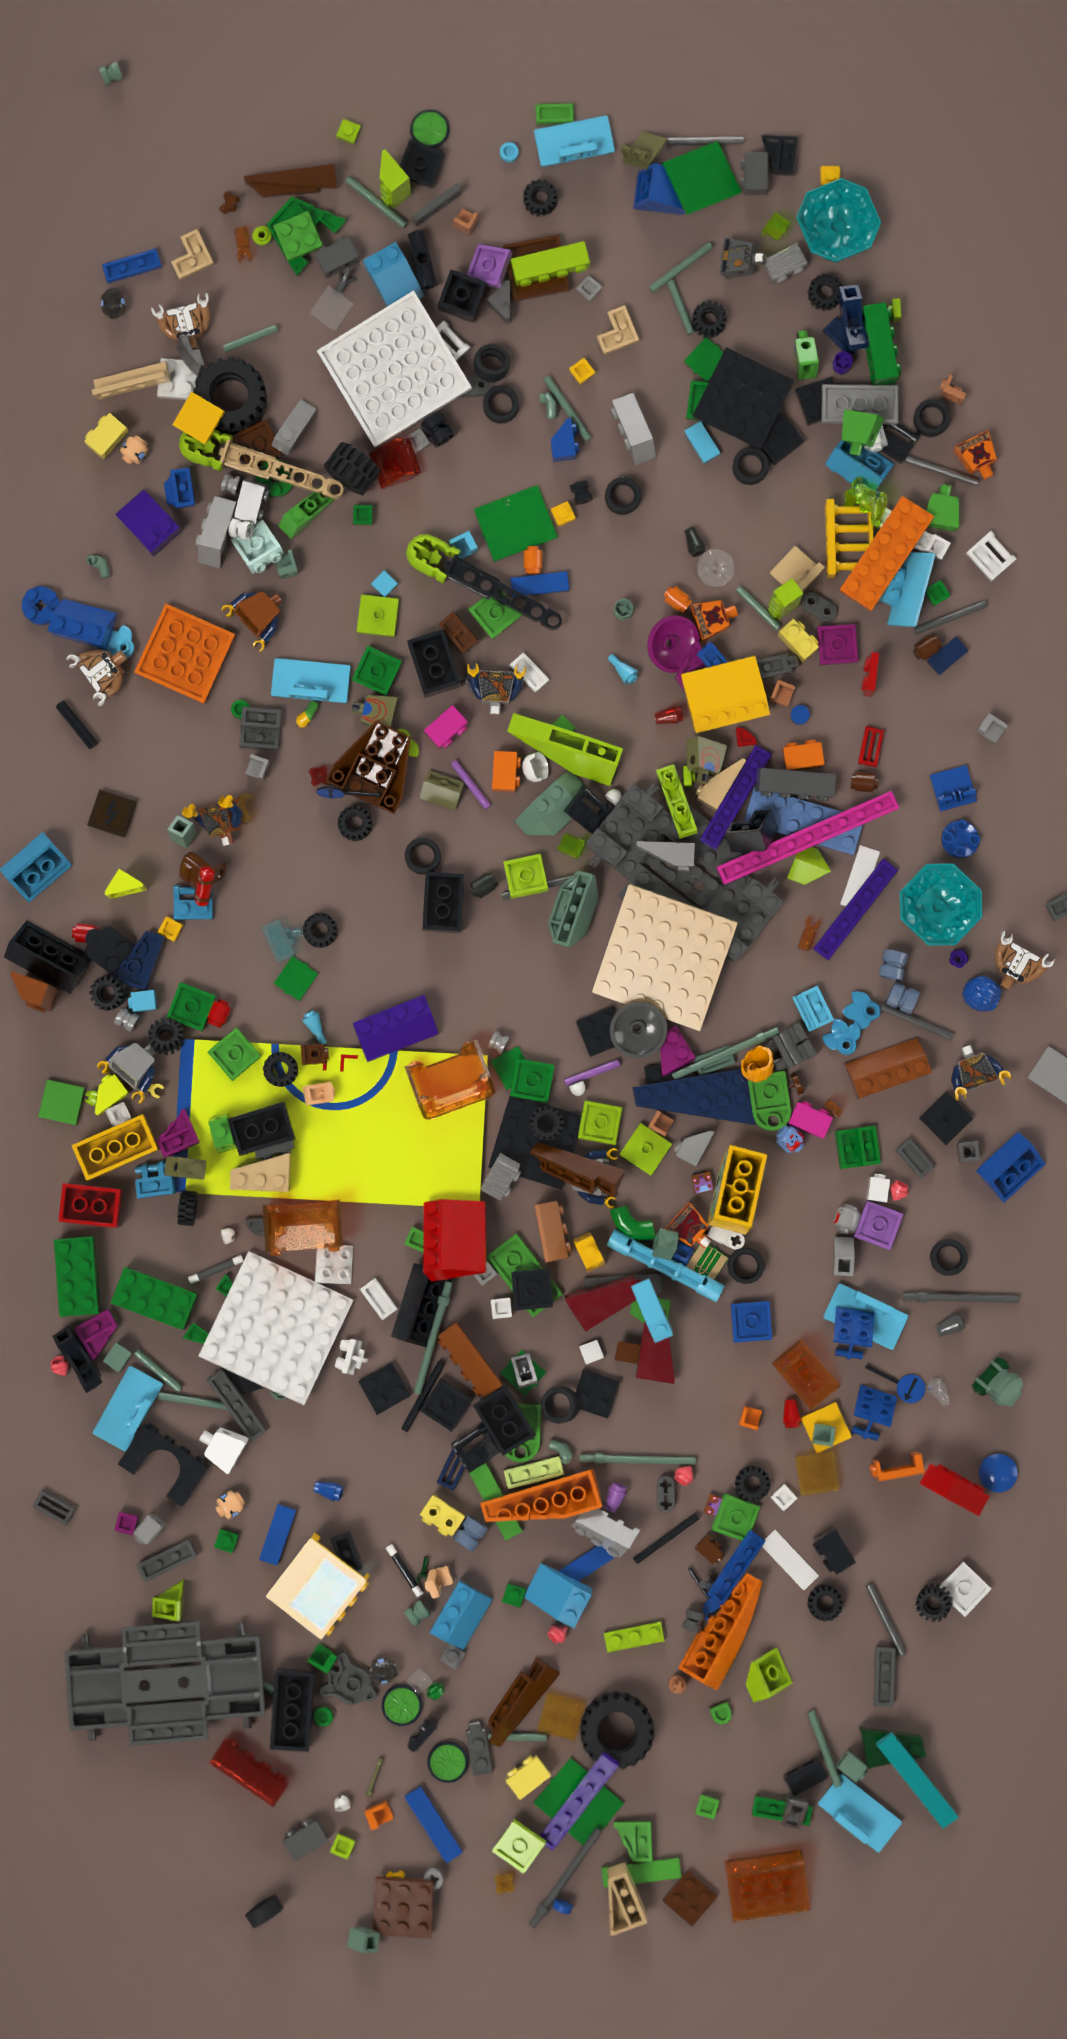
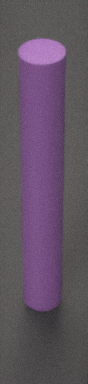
[451,760,491,810]
[564,1059,620,1087]

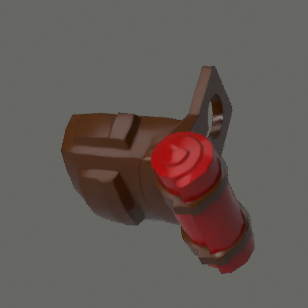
[179,852,227,906]

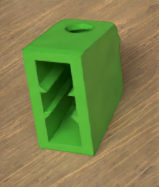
[794,331,819,380]
[842,409,884,456]
[926,485,959,532]
[208,1113,237,1153]

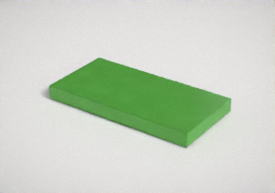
[486,1233,563,1318]

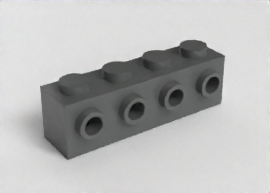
[755,768,836,801]

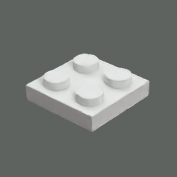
[157,359,197,400]
[939,1561,991,1617]

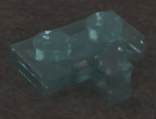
[262,920,302,963]

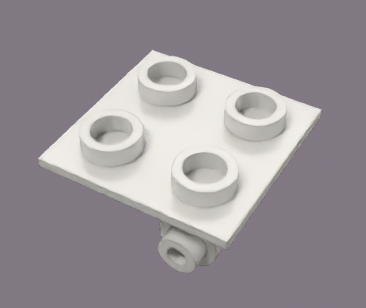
[315,1244,353,1284]

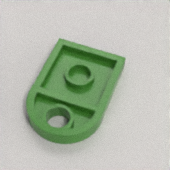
[747,1071,791,1131]
[505,1404,541,1462]

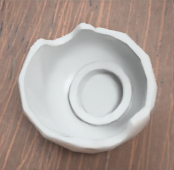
[522,752,549,782]

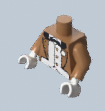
[151,293,211,350]
[66,649,127,706]
[995,931,1055,990]

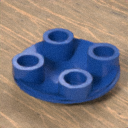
[941,820,980,858]
[979,1454,1018,1493]

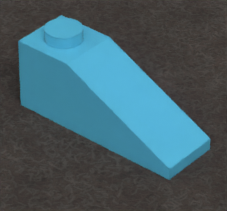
[631,1278,673,1343]

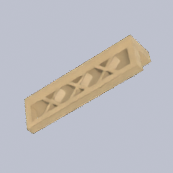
[92,362,171,400]

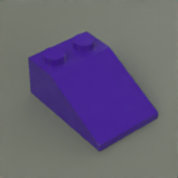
[115,489,182,557]

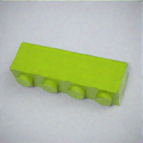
[511,241,590,287]
[768,578,804,621]

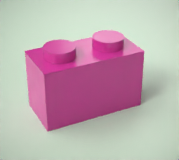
[424,705,468,750]
[787,1100,833,1139]

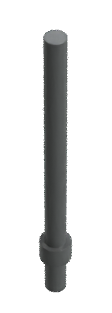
[902,1291,1019,1303]
[529,1828,602,1928]

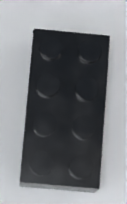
[270,1668,315,1752]

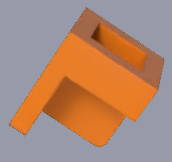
[738,1405,762,1431]
[364,1800,393,1830]

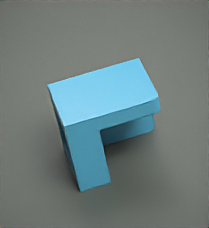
[449,531,478,559]

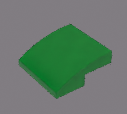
[834,1126,881,1169]

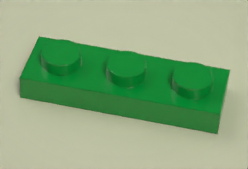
[751,1795,812,1826]

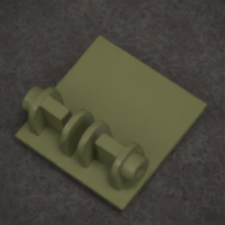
[620,131,668,170]

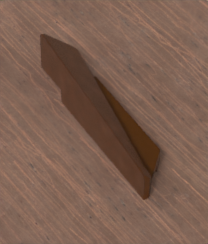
[244,164,337,198]
[488,1657,560,1747]

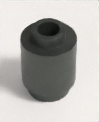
[469,872,498,899]

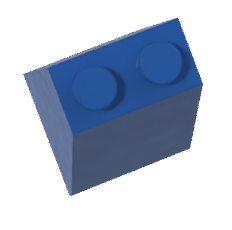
[633,163,685,215]

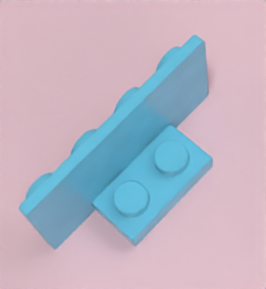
[534,116,615,167]
[879,552,935,627]
[271,658,350,703]
[823,1283,908,1350]
[93,1366,163,1451]
[818,1774,902,1852]

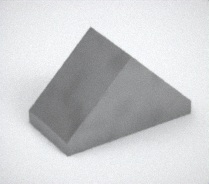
[487,281,510,323]
[511,1353,538,1388]
[781,1795,808,1829]

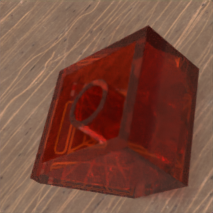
[370,438,421,489]

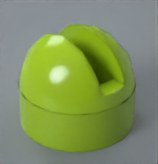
[84,1090,98,1106]

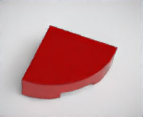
[735,727,757,747]

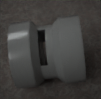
[682,1609,706,1633]

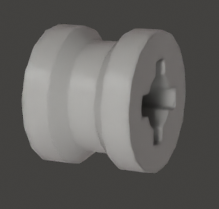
[221,473,241,495]
[487,1031,509,1054]
[424,1868,443,1890]

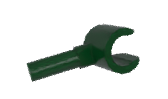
[416,1557,429,1585]

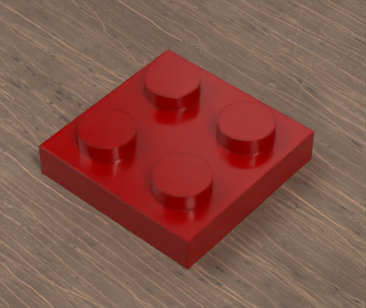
[861,652,879,697]

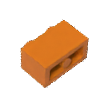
[782,740,825,771]
[492,751,521,793]

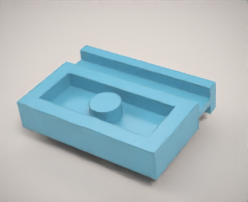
[792,985,834,1032]

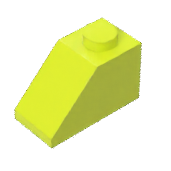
[95,1074,130,1116]

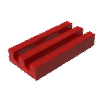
[858,726,884,768]

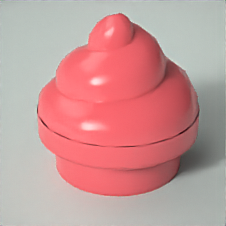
[890,1180,909,1201]
[50,1356,70,1376]
[674,1466,693,1486]
[547,1624,568,1644]

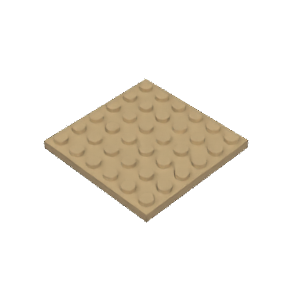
[592,884,738,1031]

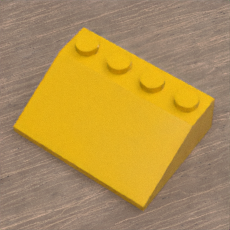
[681,656,770,733]

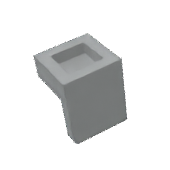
[976,713,1008,743]
[245,754,270,781]

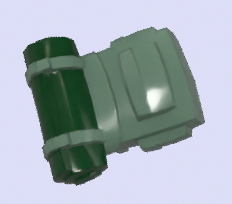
[971,1356,1024,1407]

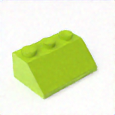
[379,149,411,209]

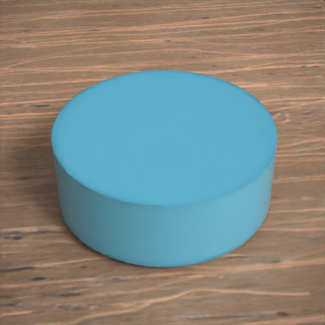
[500,142,519,163]

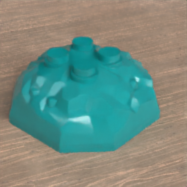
[796,178,881,263]
[899,864,982,946]

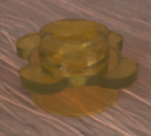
[494,1873,514,1894]

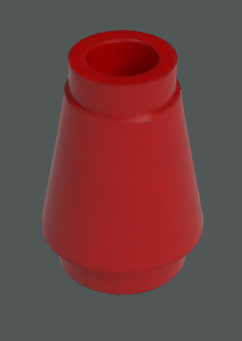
[783,1399,802,1428]

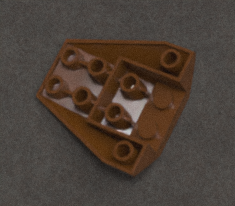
[326,721,411,815]

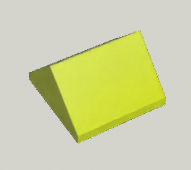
[105,869,147,899]

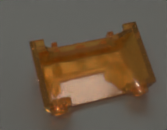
[404,1040,496,1120]
[262,1200,344,1256]

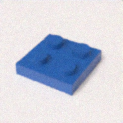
[730,1301,772,1343]

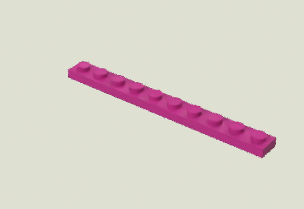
[716,791,899,885]

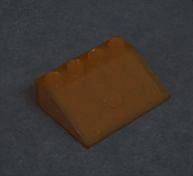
[724,1849,810,1922]

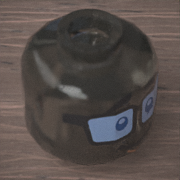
[101,289,126,319]
[368,1657,397,1685]

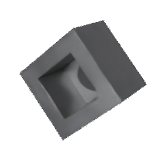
[957,1141,980,1163]

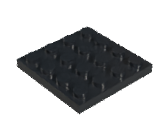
[692,347,794,450]
[488,1096,582,1190]

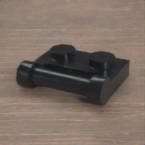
[881,423,920,464]
[563,785,613,834]
[451,1422,500,1473]
[408,1717,438,1752]

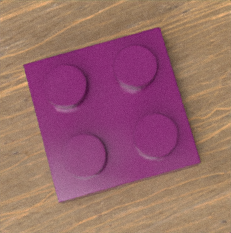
[817,624,858,665]

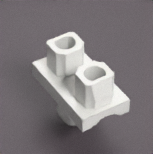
[335,1339,369,1375]

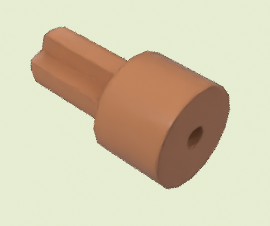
[668,1675,686,1694]

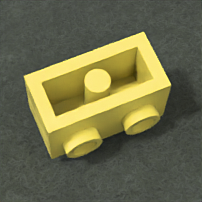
[84,413,129,460]
[778,619,819,663]
[420,1494,465,1537]
[506,1755,551,1800]

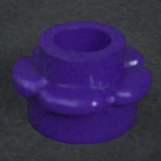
[949,949,968,968]

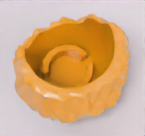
[741,1045,774,1083]

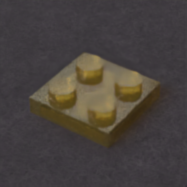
[795,1451,839,1496]
[537,1692,585,1741]

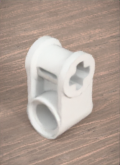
[707,1226,745,1250]

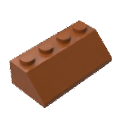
[10,971,59,1013]
[845,1038,932,1099]
[437,1322,502,1398]

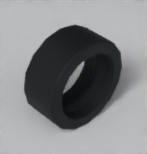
[473,344,510,382]
[483,385,519,424]
[913,399,950,437]
[732,447,769,485]
[605,477,641,515]
[405,838,441,875]
[930,1239,968,1276]
[727,1248,764,1284]
[541,1386,580,1424]
[245,1895,284,1928]

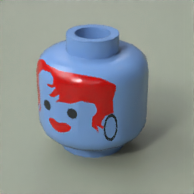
[776,1125,805,1153]

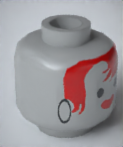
[833,1204,861,1234]

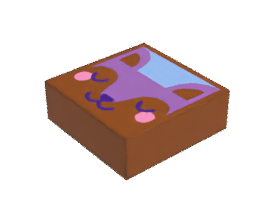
[691,1171,714,1195]
[703,1494,722,1516]

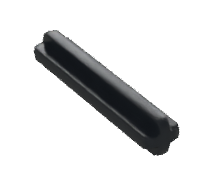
[56,701,98,749]

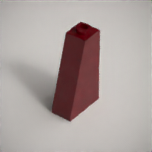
[564,1275,641,1332]
[636,1309,675,1384]

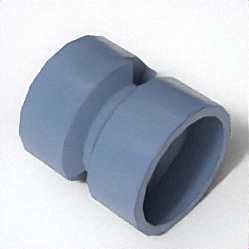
[878,949,908,981]
[885,981,920,1015]
[453,1515,488,1552]

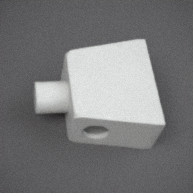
[199,1428,250,1474]

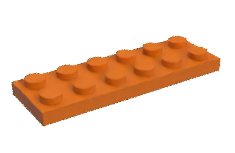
[839,496,934,611]

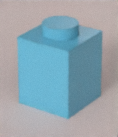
[128,990,158,1013]

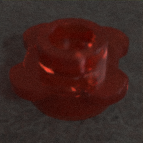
[309,766,328,786]

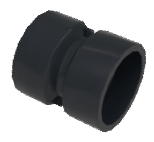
[421,411,455,447]

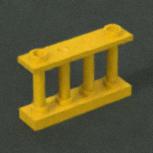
[825,498,876,578]

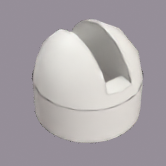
[605,789,622,806]
[569,1081,585,1096]
[220,1228,236,1245]
[334,1795,350,1812]

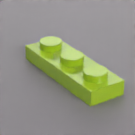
[604,1621,665,1652]

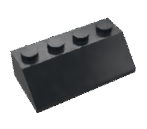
[4,921,92,994]
[391,1263,455,1347]

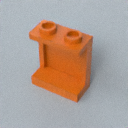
[869,1451,925,1481]

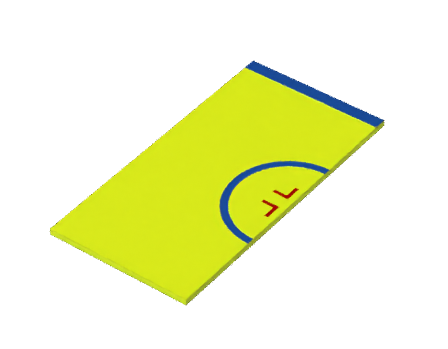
[174,1039,488,1206]

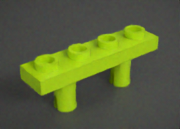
[656,764,698,839]

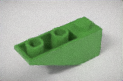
[278,486,335,539]

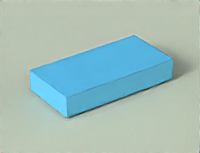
[684,421,720,464]

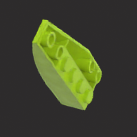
[507,713,623,786]

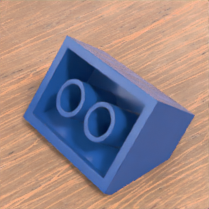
[47,599,117,650]
[976,1132,1046,1203]

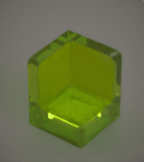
[761,212,791,241]
[556,834,586,860]

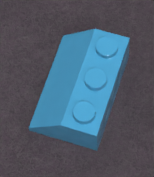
[825,440,894,496]
[0,832,72,903]
[430,1579,493,1650]

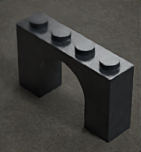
[118,1424,210,1507]

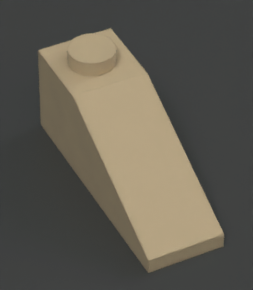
[695,758,746,811]

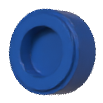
[790,705,810,725]
[553,1899,573,1915]

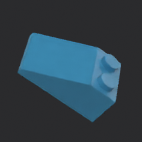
[363,242,425,307]
[524,1563,593,1628]

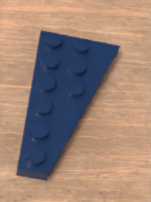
[632,1069,755,1125]

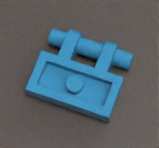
[135,1160,176,1199]

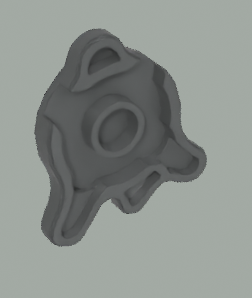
[319,1652,377,1705]

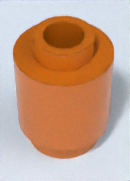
[523,546,543,574]
[663,586,692,613]

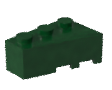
[859,1727,926,1768]

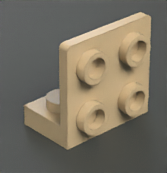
[770,546,825,592]

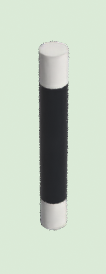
[386,1544,423,1597]

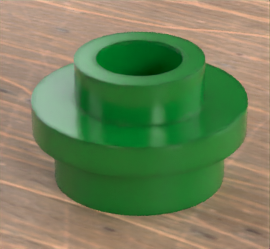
[426,1682,445,1701]

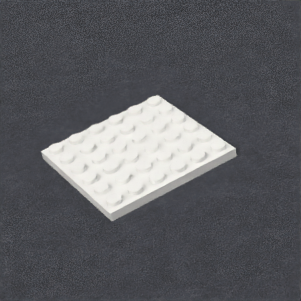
[317,290,472,449]
[199,1251,353,1405]

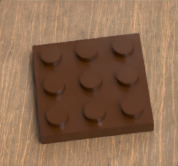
[503,234,570,302]
[373,1876,434,1939]

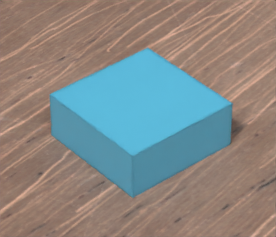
[371,571,398,597]

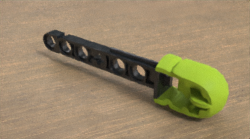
[406,534,562,631]

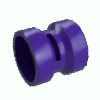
[832,351,853,375]

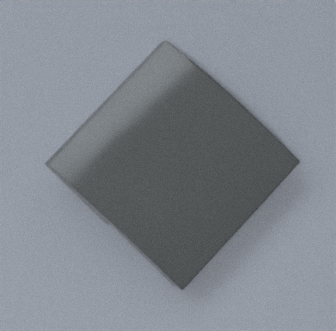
[239,707,281,751]

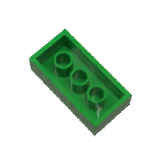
[862,302,901,385]
[54,1236,101,1317]
[111,1267,198,1330]

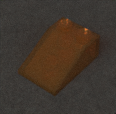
[772,1339,840,1410]

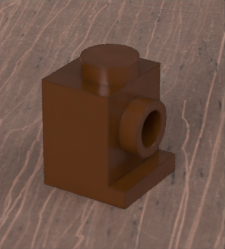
[301,1044,329,1065]
[695,1533,725,1565]

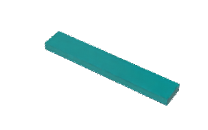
[876,1732,959,1828]

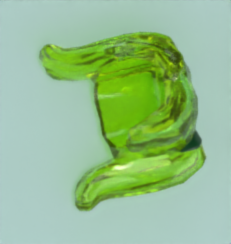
[842,477,887,527]

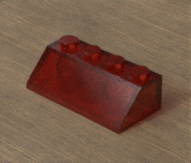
[209,1738,289,1808]

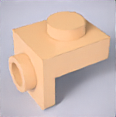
[303,1082,335,1106]
[425,1566,453,1599]

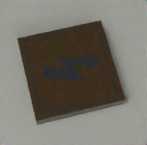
[87,789,136,838]

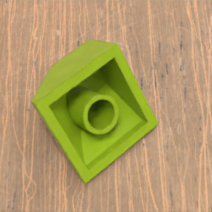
[746,1648,792,1703]

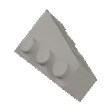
[610,393,656,466]
[196,496,237,569]

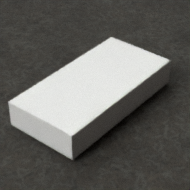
[510,652,549,693]
[360,1278,398,1320]

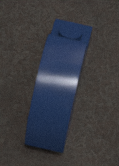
[839,284,869,350]

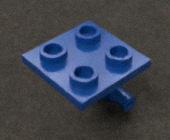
[833,1307,874,1360]
[851,1385,897,1441]

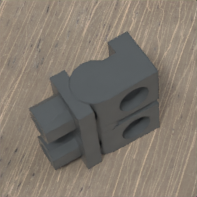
[764,1023,817,1071]

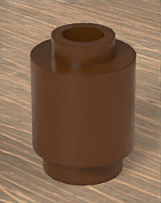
[913,634,942,661]
[851,772,878,792]

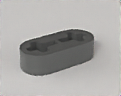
[657,1475,675,1513]

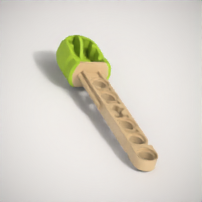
[179,430,344,499]

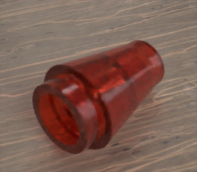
[654,705,683,724]

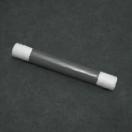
[188,1255,244,1284]

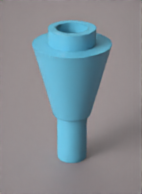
[608,654,638,685]
[302,1010,327,1044]

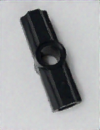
[407,230,438,290]

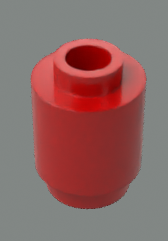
[72,923,100,943]
[207,999,232,1028]

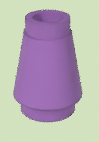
[605,1482,627,1513]

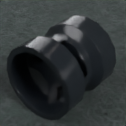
[570,480,593,505]

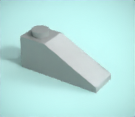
[271,399,317,456]
[636,841,695,871]

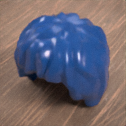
[962,976,1002,1012]

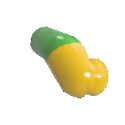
[296,701,319,728]

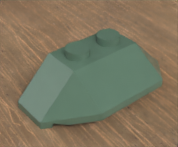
[514,771,583,836]
[548,871,598,948]

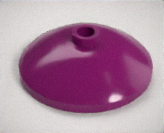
[647,615,700,673]

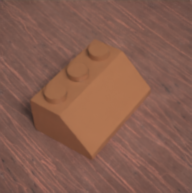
[534,1201,571,1262]

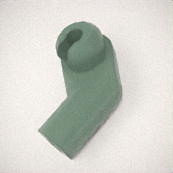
[540,392,556,419]
[87,554,110,579]
[548,1439,573,1464]

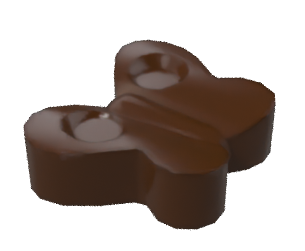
[219,191,240,214]
[789,1073,804,1095]

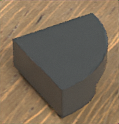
[245,1217,266,1236]

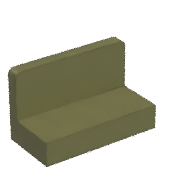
[420,770,465,810]

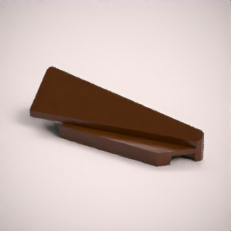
[530,1142,625,1198]

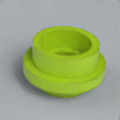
[252,226,272,246]

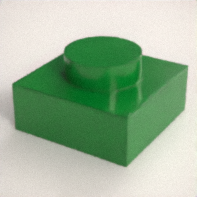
[353,505,373,526]
[925,580,950,607]
[214,1528,239,1554]
[502,1583,526,1608]

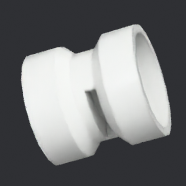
[228,518,254,540]

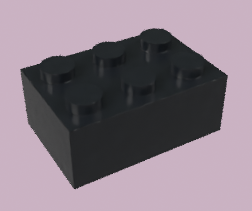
[407,629,461,698]
[422,872,464,933]
[228,1102,296,1156]
[473,1385,536,1456]

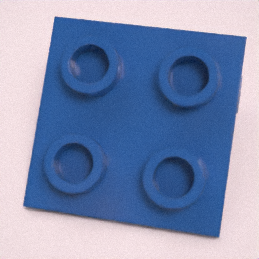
[930,765,977,812]

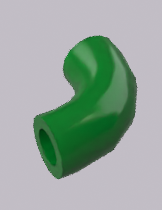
[609,1206,656,1240]

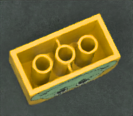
[708,1145,767,1235]

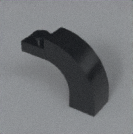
[52,1326,103,1393]

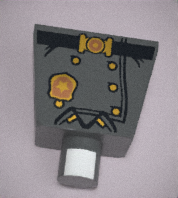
[720,238,766,279]

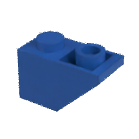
[551,418,579,462]

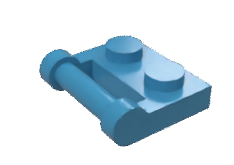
[173,885,213,920]

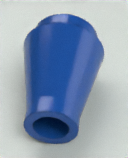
[313,1481,344,1502]

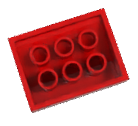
[423,1199,486,1282]

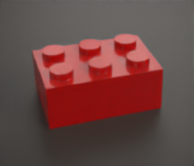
[58,1183,123,1228]
[919,1463,990,1516]

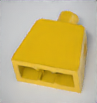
[572,1231,605,1272]

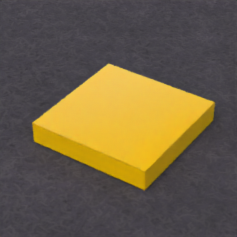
[173,392,225,445]
[801,1402,852,1453]

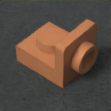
[939,375,966,405]

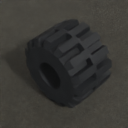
[324,442,380,496]

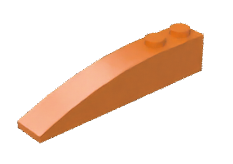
[480,1469,602,1522]
[678,1573,762,1691]

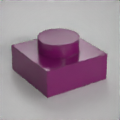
[114,1511,138,1536]

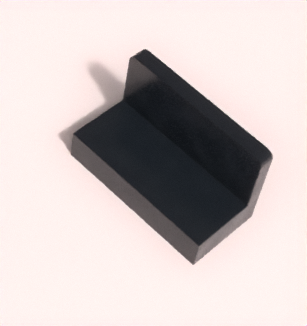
[783,1757,828,1796]

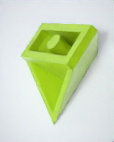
[787,847,831,885]
[152,1579,184,1621]

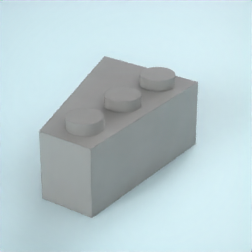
[571,1508,640,1558]

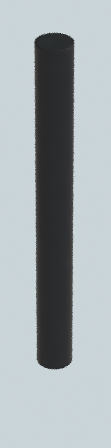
[401,1361,445,1432]
[633,1513,700,1564]

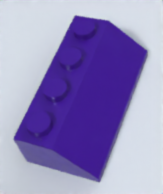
[353,995,439,1063]

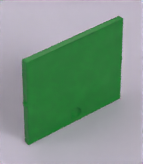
[662,141,742,216]
[474,485,558,562]
[533,1757,624,1845]

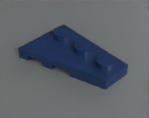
[113,931,166,991]

